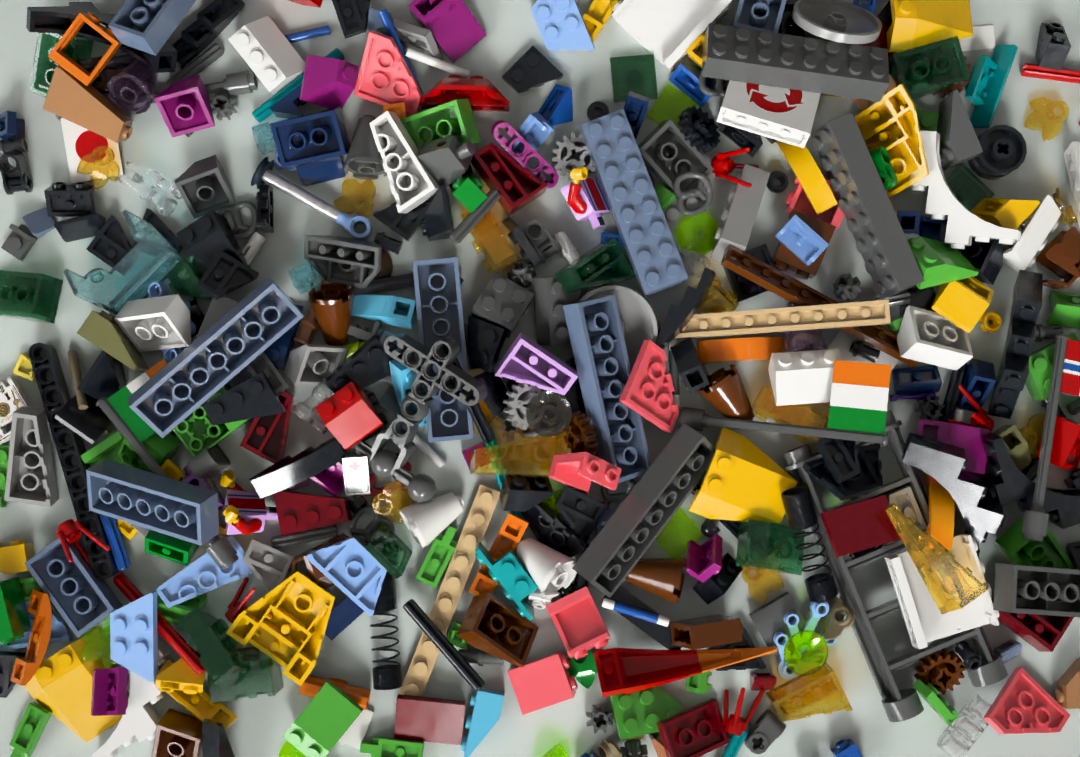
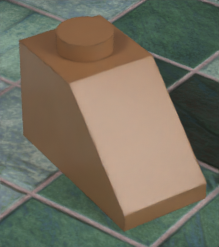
[1055,658,1080,709]

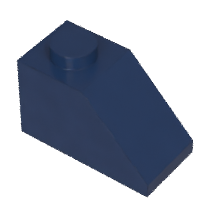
[957,358,997,413]

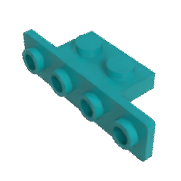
[965,45,1018,128]
[475,542,538,621]

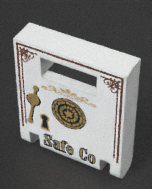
[0,376,32,445]

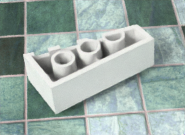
[369,111,440,214]

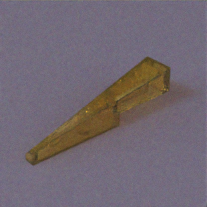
[885,503,989,614]

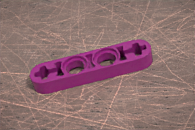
[491,120,559,188]

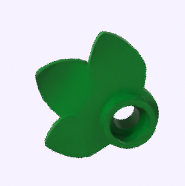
[568,650,597,689]

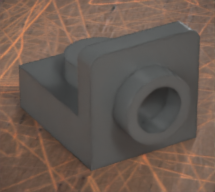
[1,224,38,261]
[347,321,384,342]

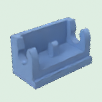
[503,112,555,162]
[774,214,829,266]

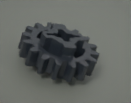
[678,106,721,153]

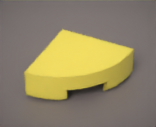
[12,352,36,382]

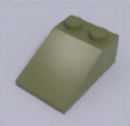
[77,310,149,373]

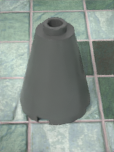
[344,115,387,180]

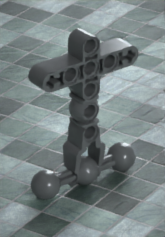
[338,333,487,502]

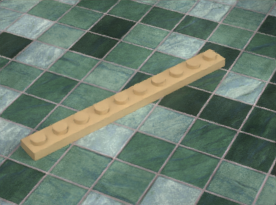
[659,300,891,339]
[399,484,500,697]

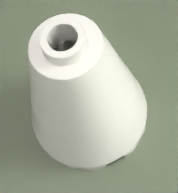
[400,492,465,549]
[516,538,577,598]

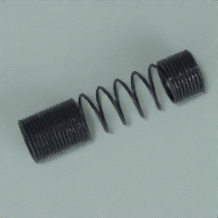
[781,486,838,603]
[370,572,403,690]

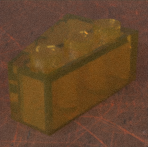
[461,211,518,273]
[752,386,829,444]
[766,662,853,722]

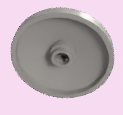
[791,0,882,44]
[579,285,659,370]

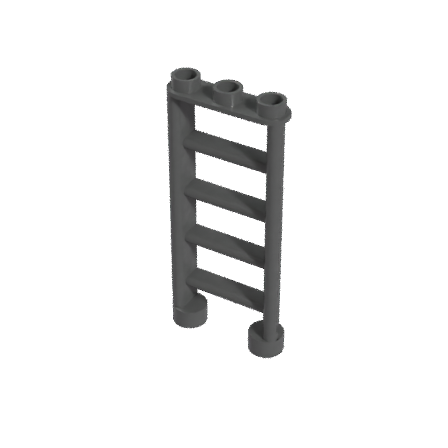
[783,410,1008,722]

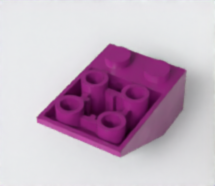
[408,0,487,63]
[918,419,990,475]

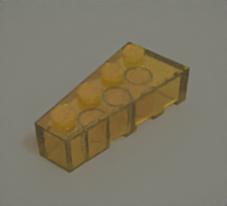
[470,431,566,478]

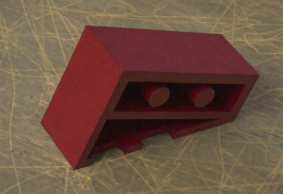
[471,143,548,216]
[240,391,295,464]
[274,490,352,535]
[991,596,1074,652]

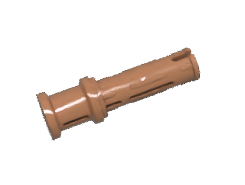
[293,280,329,345]

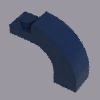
[897,211,948,243]

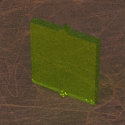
[647,84,698,130]
[655,508,704,558]

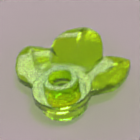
[81,626,116,669]

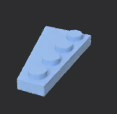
[155,535,253,608]

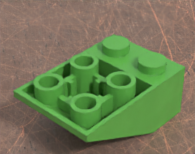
[173,383,251,457]

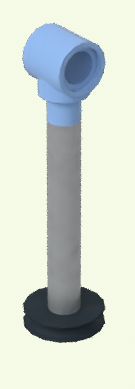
[251,157,372,240]

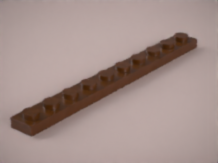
[721,244,919,367]

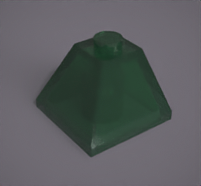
[167,258,212,302]

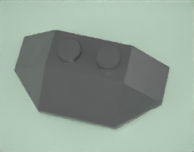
[304,235,382,288]

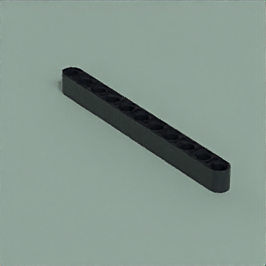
[29,343,119,580]

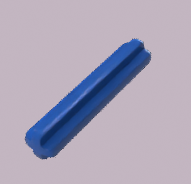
[98,513,131,570]

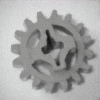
[552,133,595,182]
[503,383,550,430]

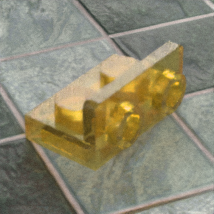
[694,276,739,314]

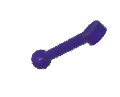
[889,392,936,401]

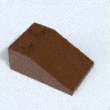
[457,591,539,667]
[152,708,203,757]

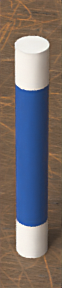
[602,598,670,627]

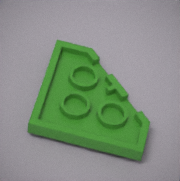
[610,686,682,740]

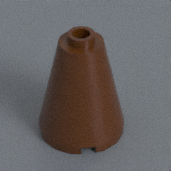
[309,283,355,346]
[698,364,755,421]
[626,558,686,604]

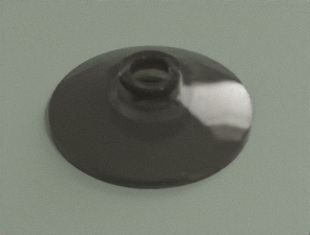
[526,391,572,437]

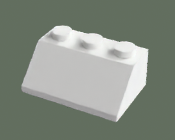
[228,16,306,95]
[1003,194,1062,272]
[114,294,191,352]
[897,305,973,371]
[768,349,842,406]

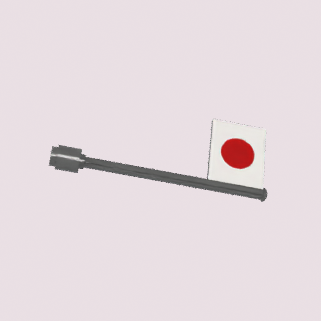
[56,70,258,184]

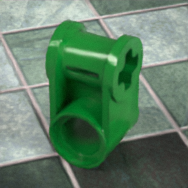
[869,146,897,190]

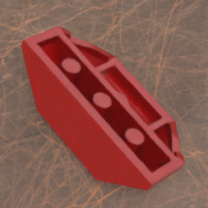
[420,75,510,112]

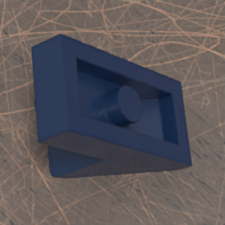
[270,84,308,119]
[623,91,651,139]
[0,111,25,142]

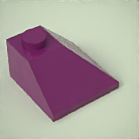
[300,55,359,109]
[154,75,215,138]

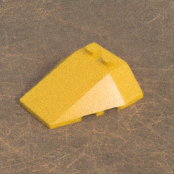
[886,0,973,53]
[854,84,929,198]
[688,427,798,523]
[226,571,336,686]
[25,628,123,742]

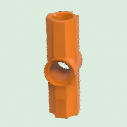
[300,674,371,710]

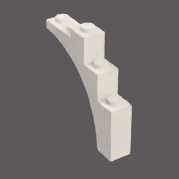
[910,131,1021,249]
[92,636,170,757]

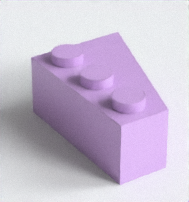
[494,332,578,395]

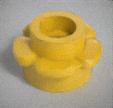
[979,311,1002,333]

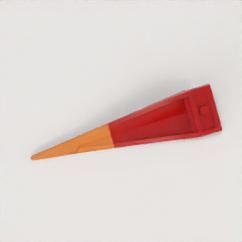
[593,646,777,697]

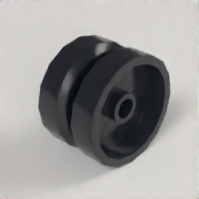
[968,125,1027,180]

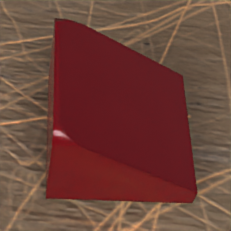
[750,673,777,691]

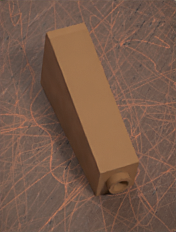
[43,66,133,143]

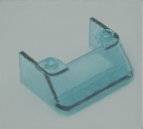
[64,209,182,315]

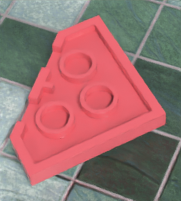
[353,30,423,116]
[619,340,680,433]
[983,667,1070,734]

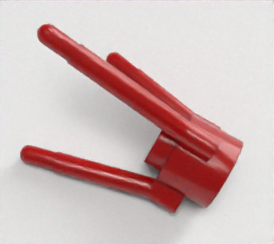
[711,147,759,188]
[947,385,994,432]
[56,519,110,567]
[225,577,256,624]
[722,687,765,736]

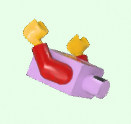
[560,167,610,231]
[220,469,278,535]

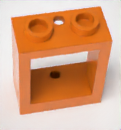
[48,12,122,86]

